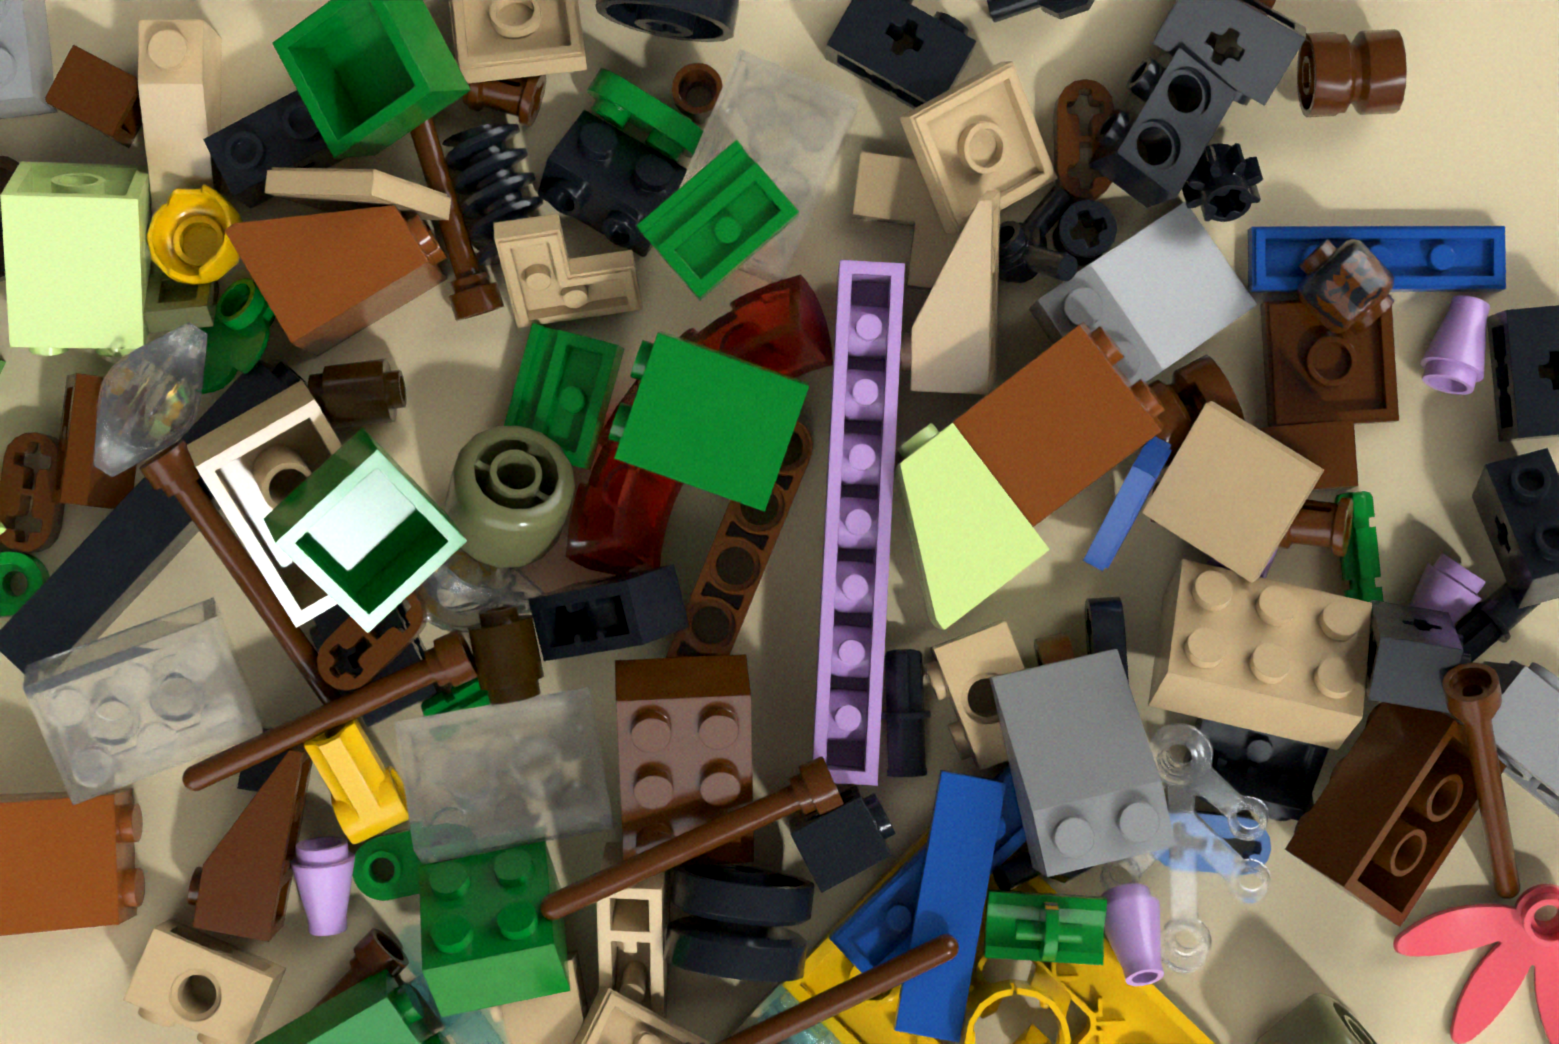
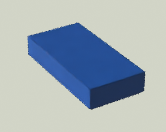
[1083,436,1172,571]

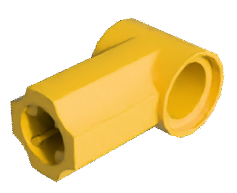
[304,718,414,844]

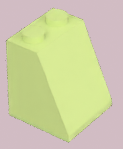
[0,161,152,357]
[894,423,1050,630]

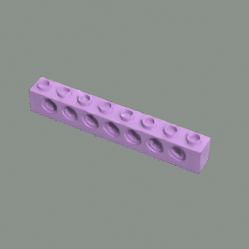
[812,260,905,786]

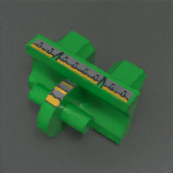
[983,889,1107,965]

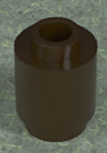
[308,358,407,429]
[468,605,544,705]

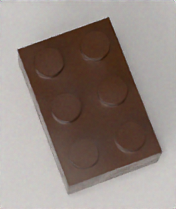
[615,654,754,866]
[1285,702,1507,927]

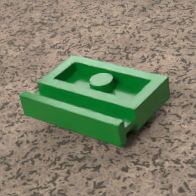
[636,139,799,301]
[504,323,624,471]

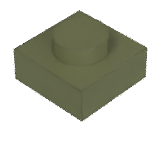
[143,273,220,333]

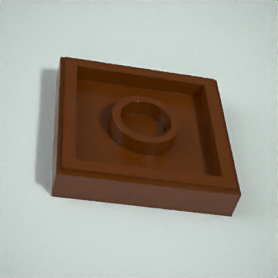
[1260,295,1399,427]

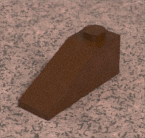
[188,743,313,942]

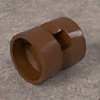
[1297,29,1407,117]
[1144,354,1245,469]

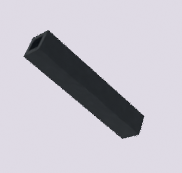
[0,360,308,686]

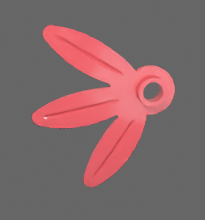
[1393,884,1559,1044]

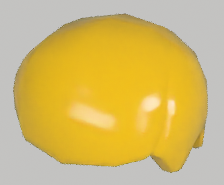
[146,184,243,285]

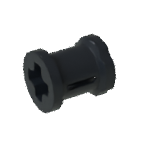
[1052,200,1117,266]

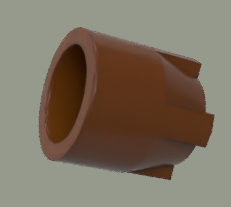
[672,63,724,124]

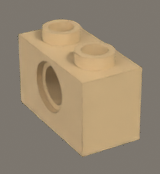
[924,620,1025,770]
[123,919,286,1044]

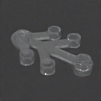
[1100,723,1271,973]

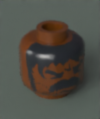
[1297,239,1395,335]

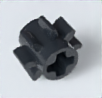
[1182,143,1264,222]

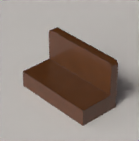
[51,373,146,509]

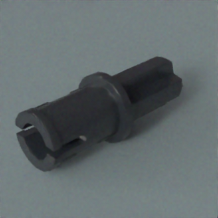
[1455,581,1541,663]
[881,649,931,777]

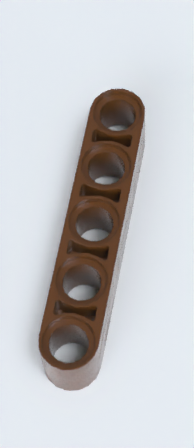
[665,421,813,658]

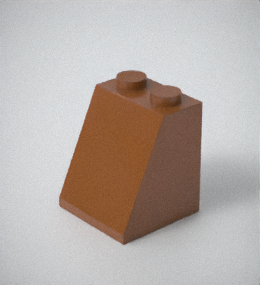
[224,205,448,356]
[952,322,1165,527]
[0,789,145,936]

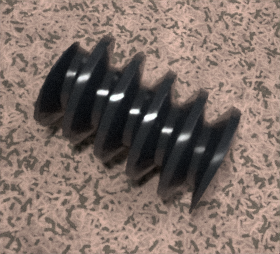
[442,123,544,266]

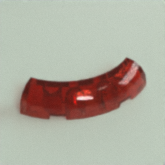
[565,274,833,575]

